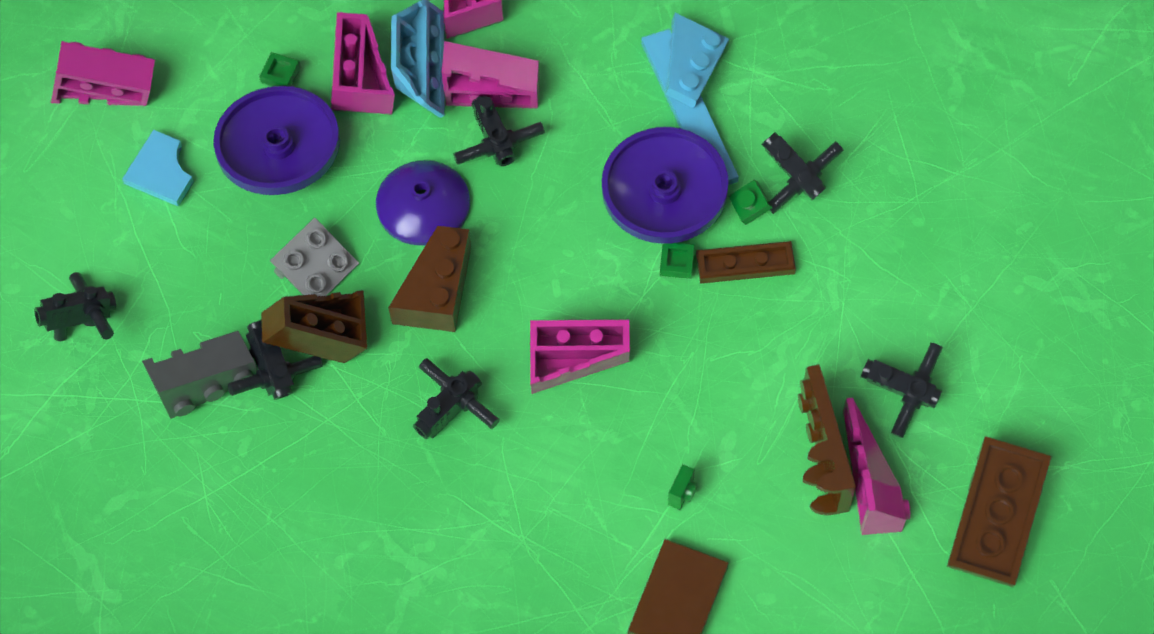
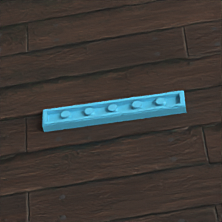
[641,29,739,185]

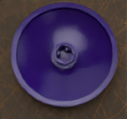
[213,86,340,195]
[601,127,728,244]

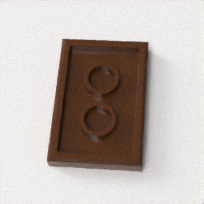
[628,539,729,634]

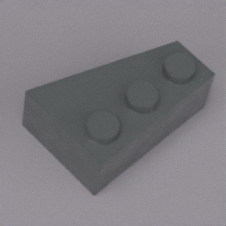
[142,331,258,419]

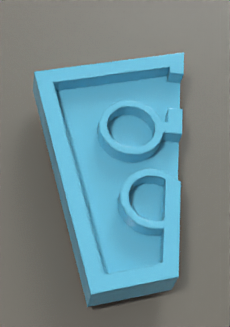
[666,13,729,108]

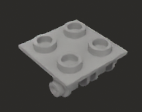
[270,217,359,296]

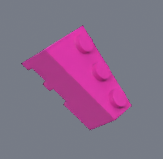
[444,0,503,39]
[442,41,540,109]

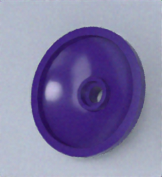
[376,160,470,246]

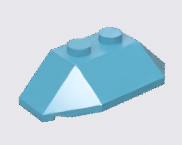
[391,0,445,118]

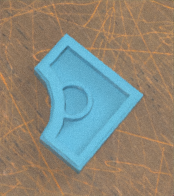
[122,130,194,207]

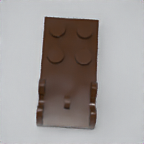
[798,364,856,515]
[947,436,1051,587]

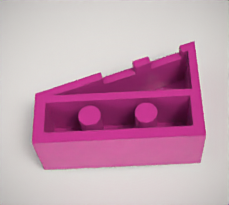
[331,12,395,115]
[51,41,155,106]
[530,320,630,394]

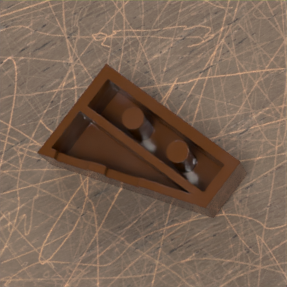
[388,226,471,332]
[261,290,367,363]

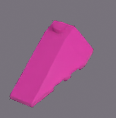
[843,398,910,535]

